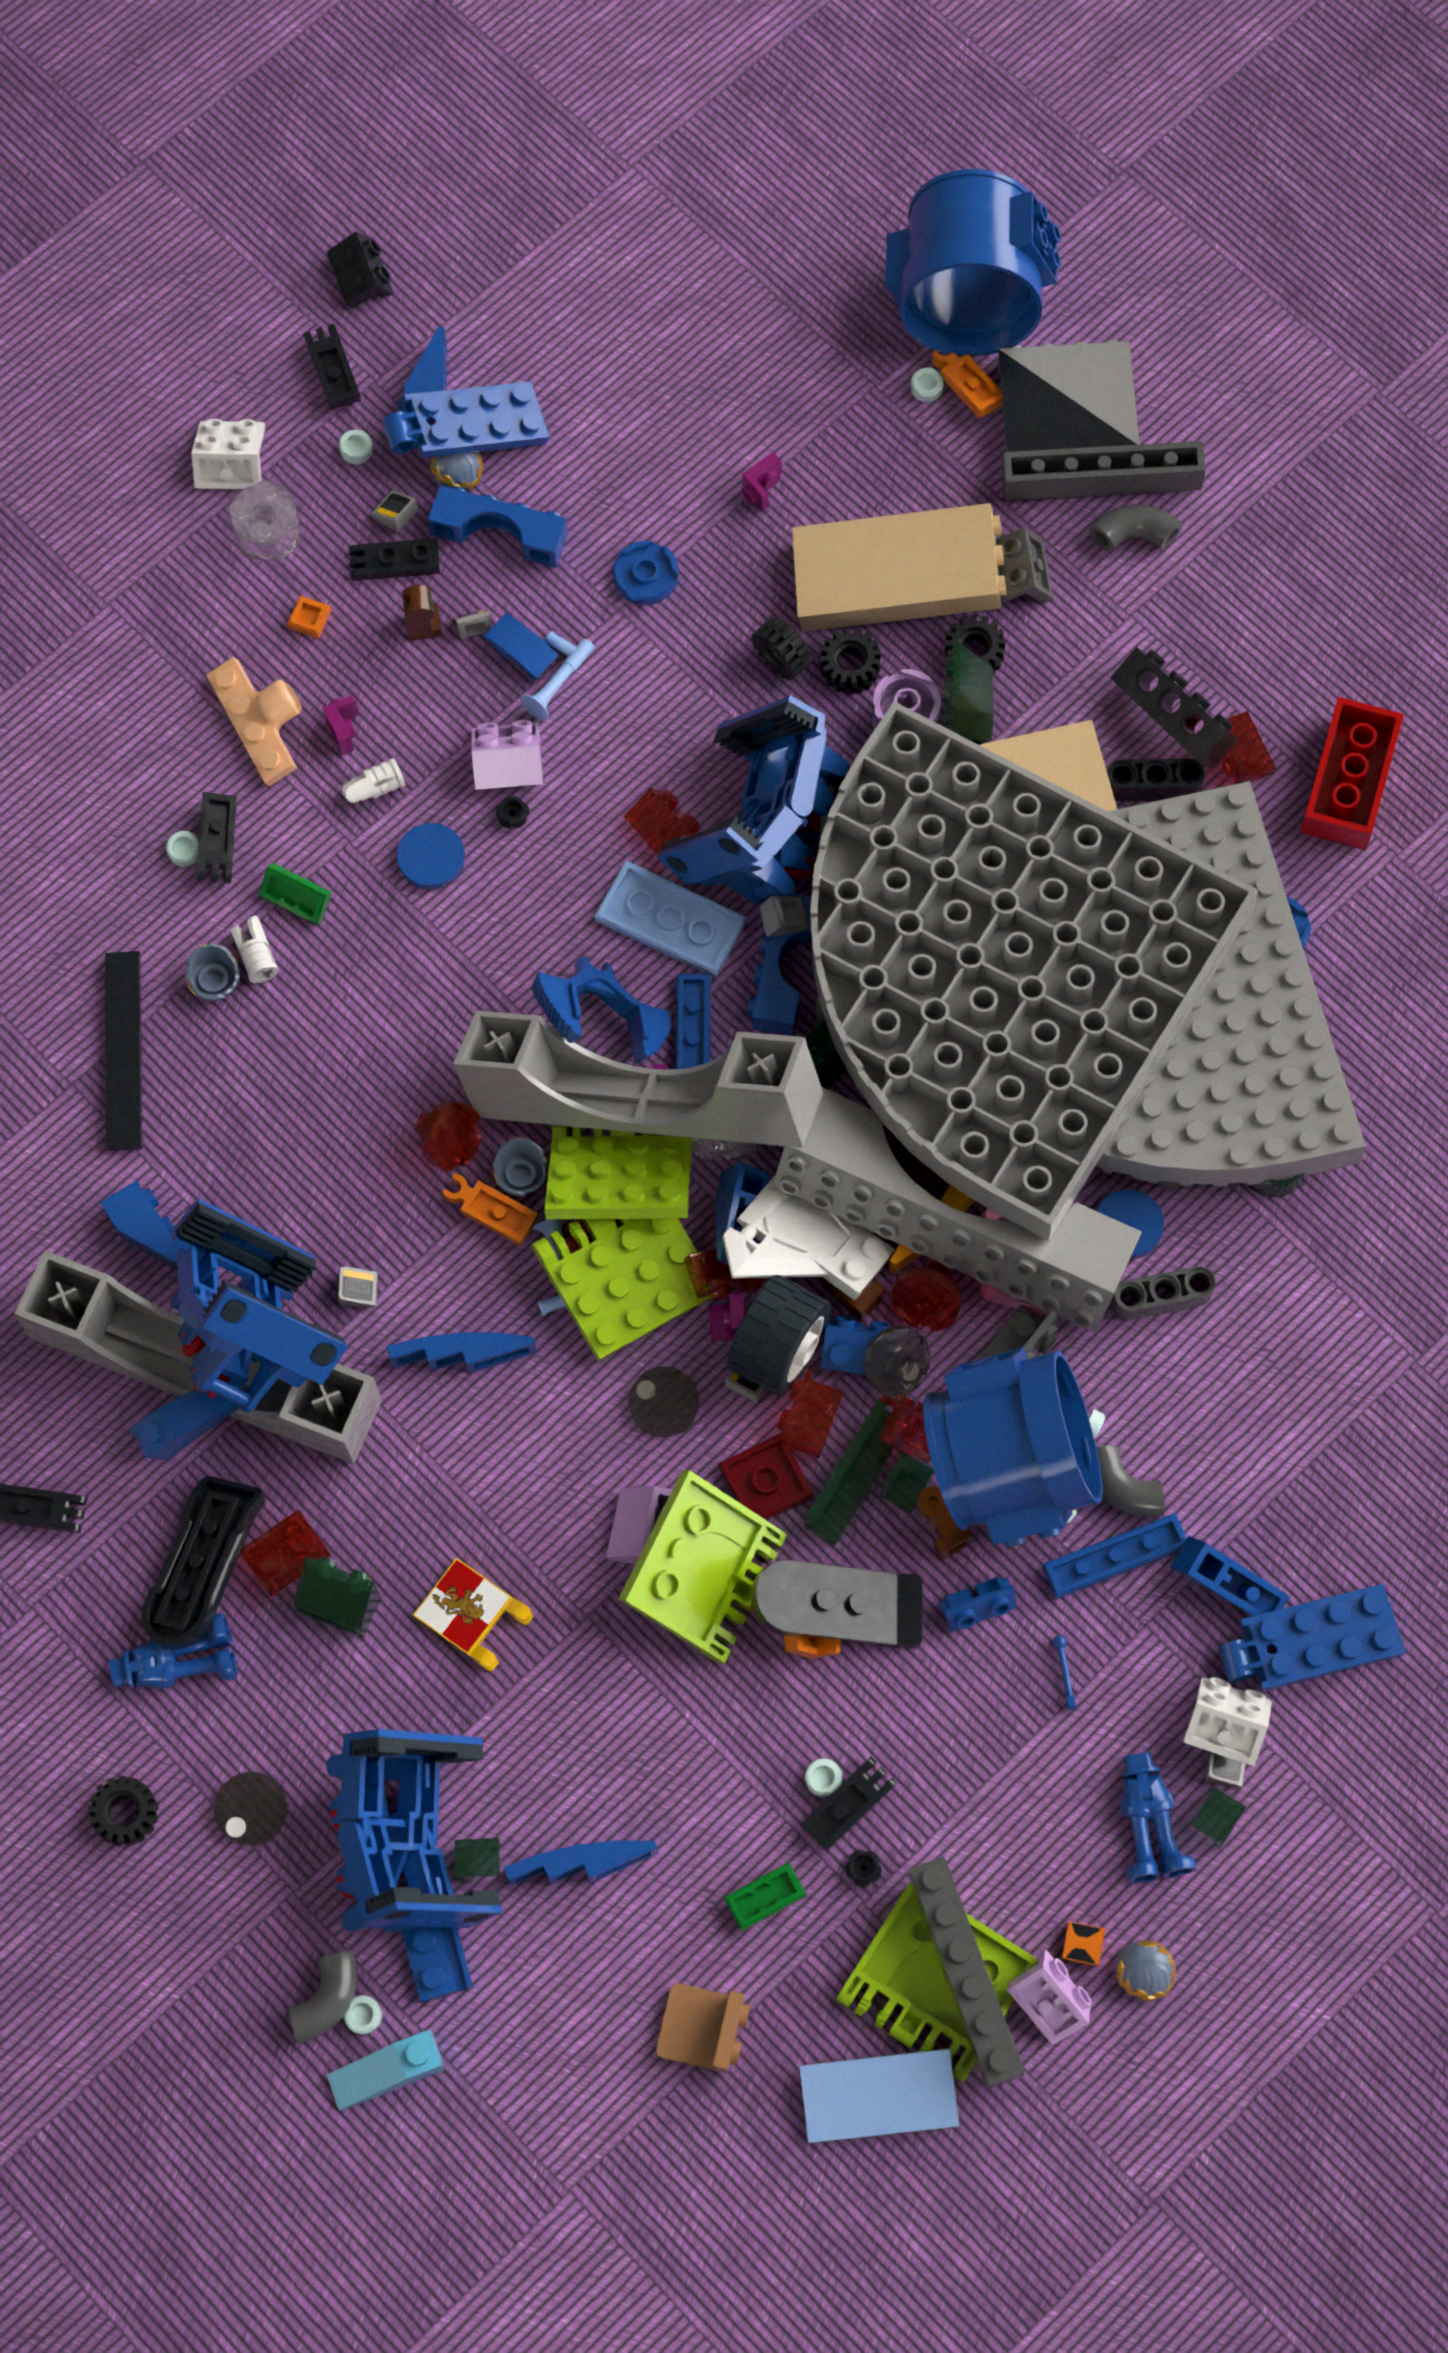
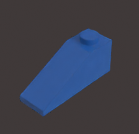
[398,327,447,425]
[714,1162,771,1265]
[130,1387,243,1460]
[1170,1536,1290,1616]

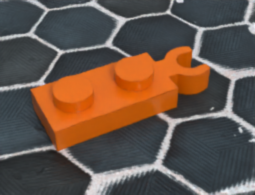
[932,350,1003,419]
[442,1174,539,1247]

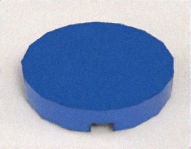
[613,540,679,605]
[397,823,465,890]
[1096,1189,1164,1260]

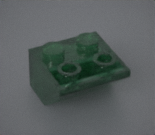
[944,643,994,740]
[294,1556,381,1638]

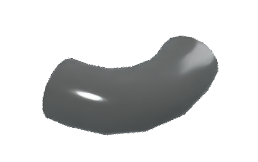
[1089,504,1183,552]
[1096,1446,1165,1517]
[289,1950,357,2044]

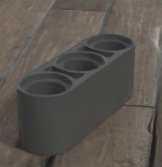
[1112,1266,1216,1321]

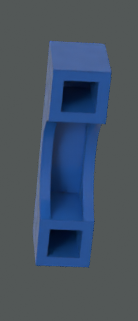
[428,485,568,568]
[747,893,812,1036]

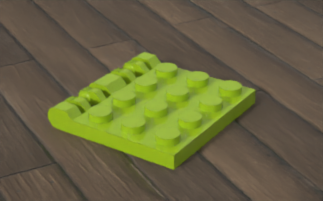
[545,1125,693,1220]
[531,1218,721,1362]
[618,1470,787,1664]
[836,1882,1039,2083]

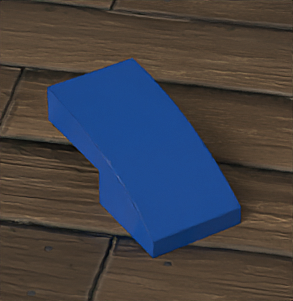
[483,613,559,681]

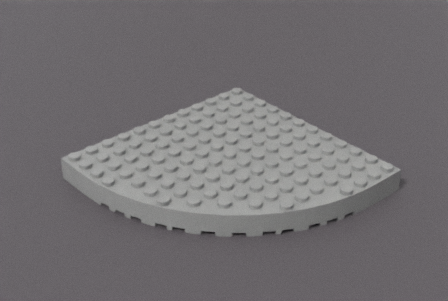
[810,701,1259,1241]
[1096,781,1366,1187]

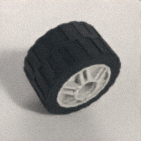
[727,1275,831,1396]

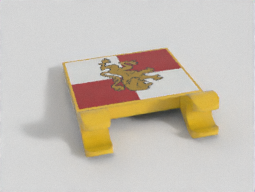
[413,1558,534,1672]

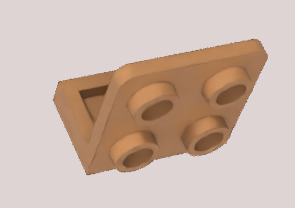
[656,1983,750,2074]

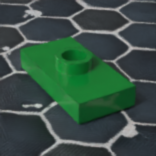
[258,863,332,925]
[724,1862,807,1932]

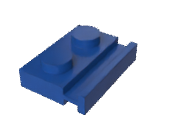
[402,1927,473,2003]

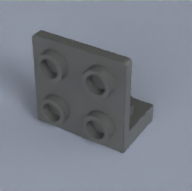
[996,527,1054,604]
[978,1305,1059,1359]

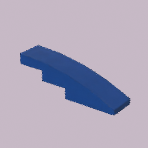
[386,1332,537,1374]
[503,1840,659,1886]

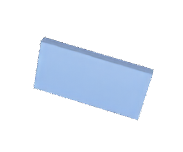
[594,860,747,978]
[800,2049,960,2143]

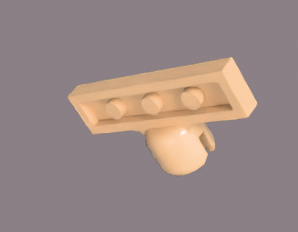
[206,657,302,786]

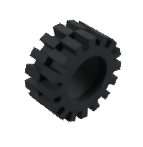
[944,615,1006,681]
[751,616,813,681]
[820,628,881,695]
[88,1776,159,1847]

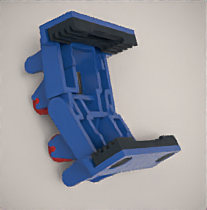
[656,695,849,905]
[170,1198,348,1413]
[327,1729,502,1933]

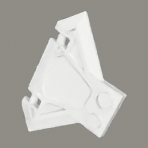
[722,1176,895,1300]

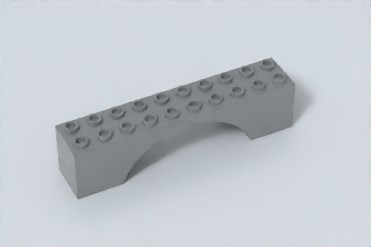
[453,1010,823,1148]
[772,1087,1142,1333]
[14,1250,382,1465]

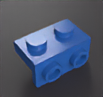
[820,1316,898,1379]

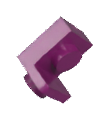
[741,451,782,511]
[323,696,359,756]
[709,1294,745,1342]

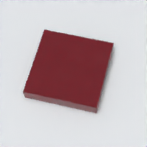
[718,1433,814,1521]

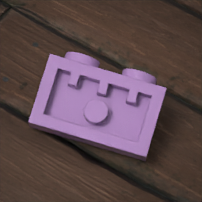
[1007,1950,1091,2045]

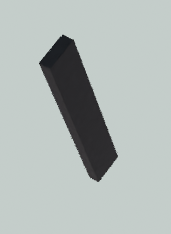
[105,951,143,1151]

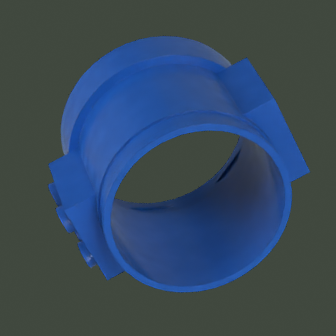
[885,169,1061,356]
[923,1347,1103,1548]

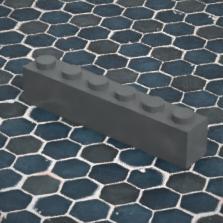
[1002,441,1206,501]
[908,1856,1025,2090]

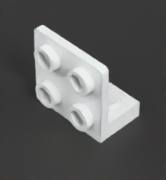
[191,419,265,489]
[1183,1678,1272,1766]

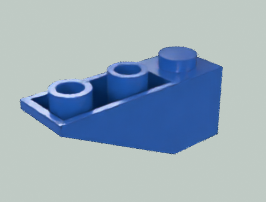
[100,1180,179,1271]

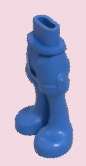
[109,1613,238,1689]
[1120,1752,1196,1883]

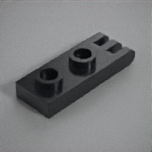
[303,324,361,410]
[349,538,440,581]
[196,792,237,884]
[0,1484,88,1533]
[800,1756,897,1853]

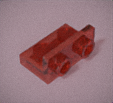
[1222,711,1276,784]
[623,788,701,855]
[684,1249,766,1300]
[776,1369,844,1458]
[878,1393,931,1462]
[241,1510,331,1597]

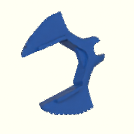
[531,956,671,1063]

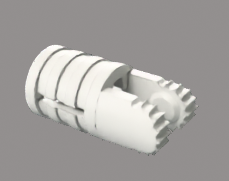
[341,758,406,803]
[230,915,279,983]

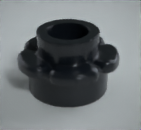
[496,796,529,829]
[845,1850,882,1887]

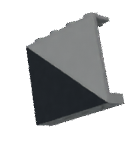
[997,340,1140,452]

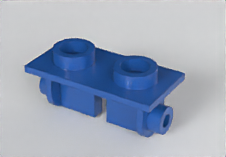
[939,1576,1017,1633]

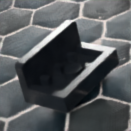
[327,231,394,309]

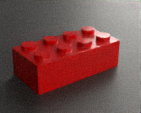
[1300,697,1404,851]

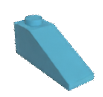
[327,2029,446,2111]

